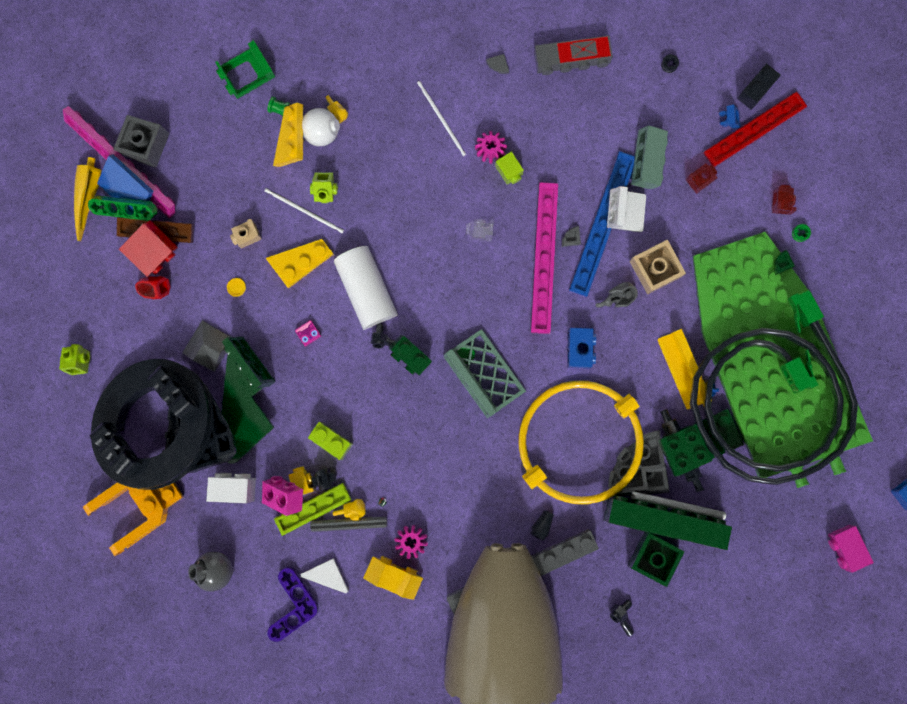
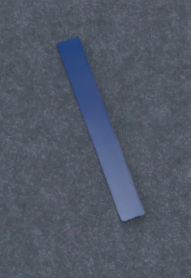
[569,151,635,297]

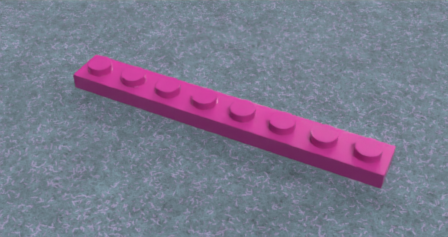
[63,106,175,219]
[531,183,558,334]

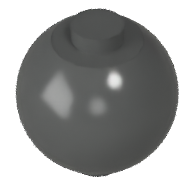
[188,551,233,592]

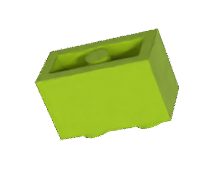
[308,422,353,460]

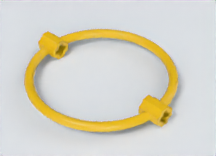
[518,380,644,504]

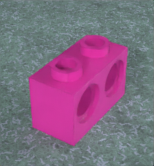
[262,476,303,516]

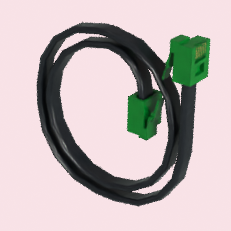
[689,290,858,485]

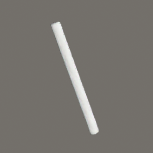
[631,492,726,520]

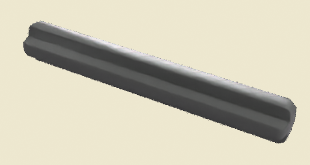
[310,517,387,532]

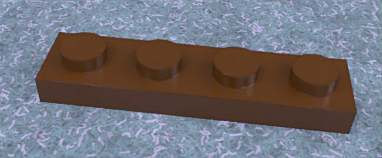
[116,217,194,243]

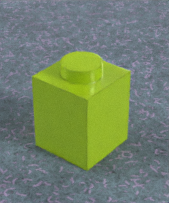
[495,152,524,184]

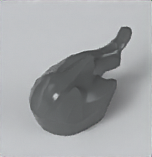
[595,282,638,308]

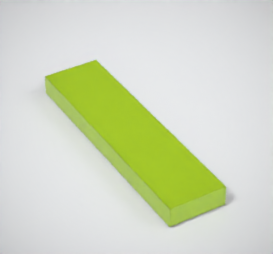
[274,483,352,536]

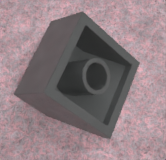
[113,115,170,167]

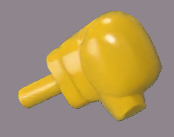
[325,95,348,123]
[333,499,366,521]

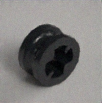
[661,54,679,73]

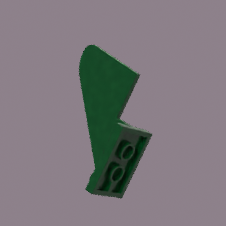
[222,336,276,464]

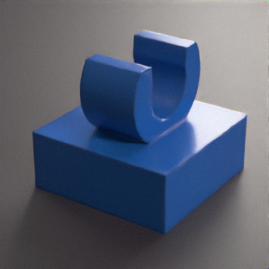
[719,104,741,129]

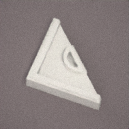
[300,558,349,593]

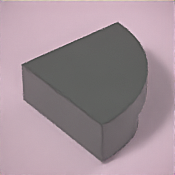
[486,54,509,74]
[562,226,581,247]

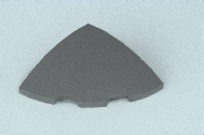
[608,430,670,496]

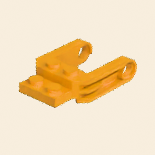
[83,483,184,556]

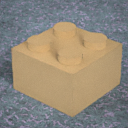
[630,240,686,295]

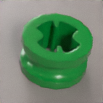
[792,224,811,242]

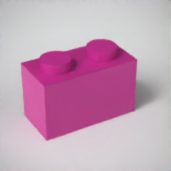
[828,525,874,573]

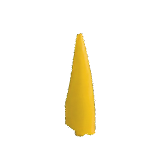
[74,157,101,241]

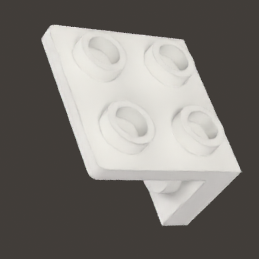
[607,186,646,232]

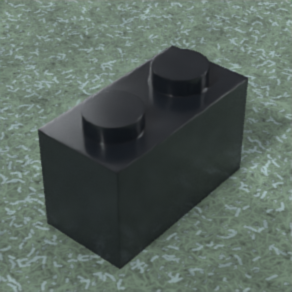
[737,63,781,110]

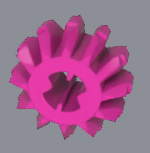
[475,131,507,164]
[395,525,428,559]

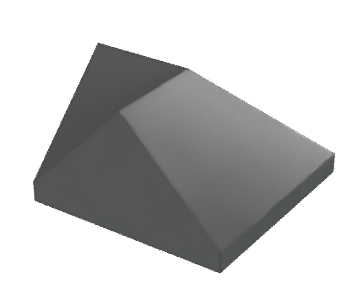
[182,320,230,372]

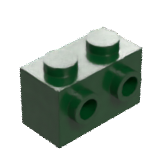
[388,335,432,376]

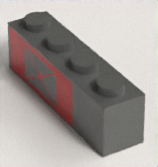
[534,35,613,75]

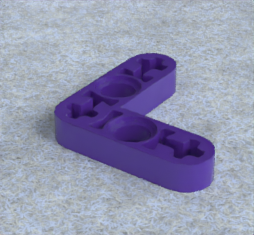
[267,567,318,642]

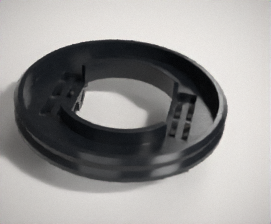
[89,359,213,490]

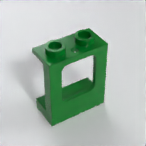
[215,40,275,99]

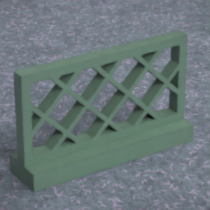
[443,329,526,419]

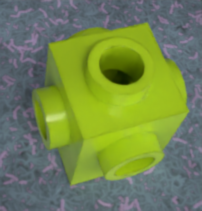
[310,172,338,203]
[59,344,90,375]

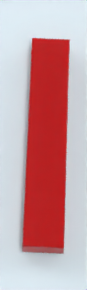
[703,91,807,167]

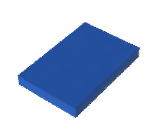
[97,154,154,213]

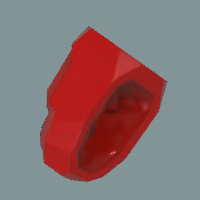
[135,276,171,299]

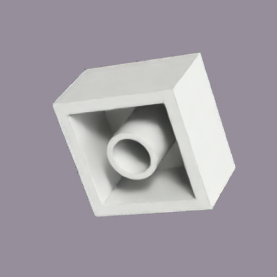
[207,473,256,503]

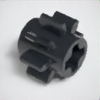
[311,468,337,491]

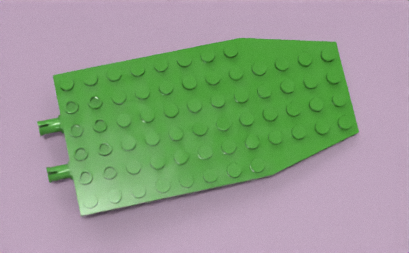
[693,232,873,488]

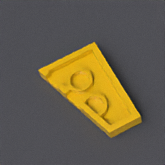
[273,103,303,167]
[266,239,334,288]

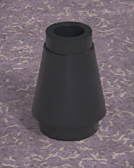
[530,510,554,541]

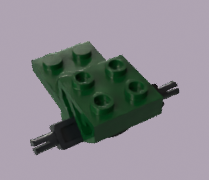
[658,409,744,493]

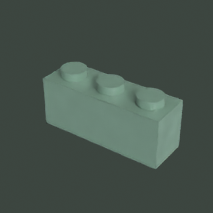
[631,125,668,189]

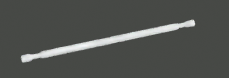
[417,81,466,156]
[265,188,344,233]

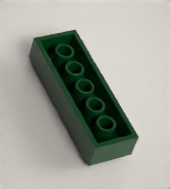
[603,495,732,550]

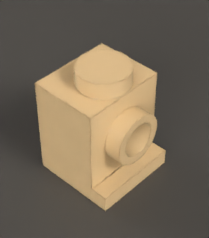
[230,219,262,249]

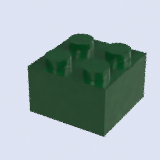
[627,531,685,587]

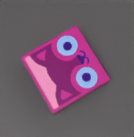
[295,320,321,347]

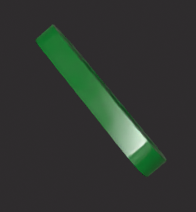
[88,196,157,221]

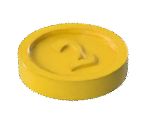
[227,278,246,297]

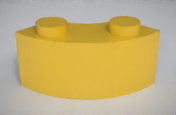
[363,556,423,600]

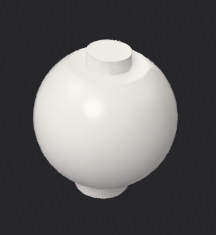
[302,108,340,146]

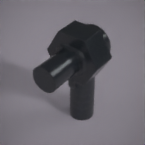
[370,324,395,349]
[610,600,634,636]

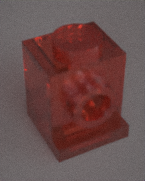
[685,163,718,194]
[772,185,797,215]

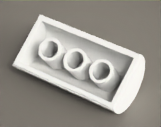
[334,246,398,330]

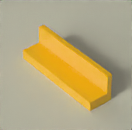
[657,329,712,409]

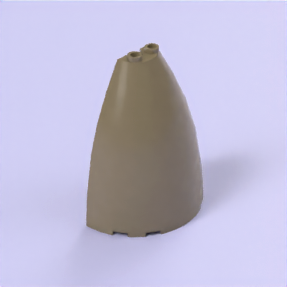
[444,543,563,704]

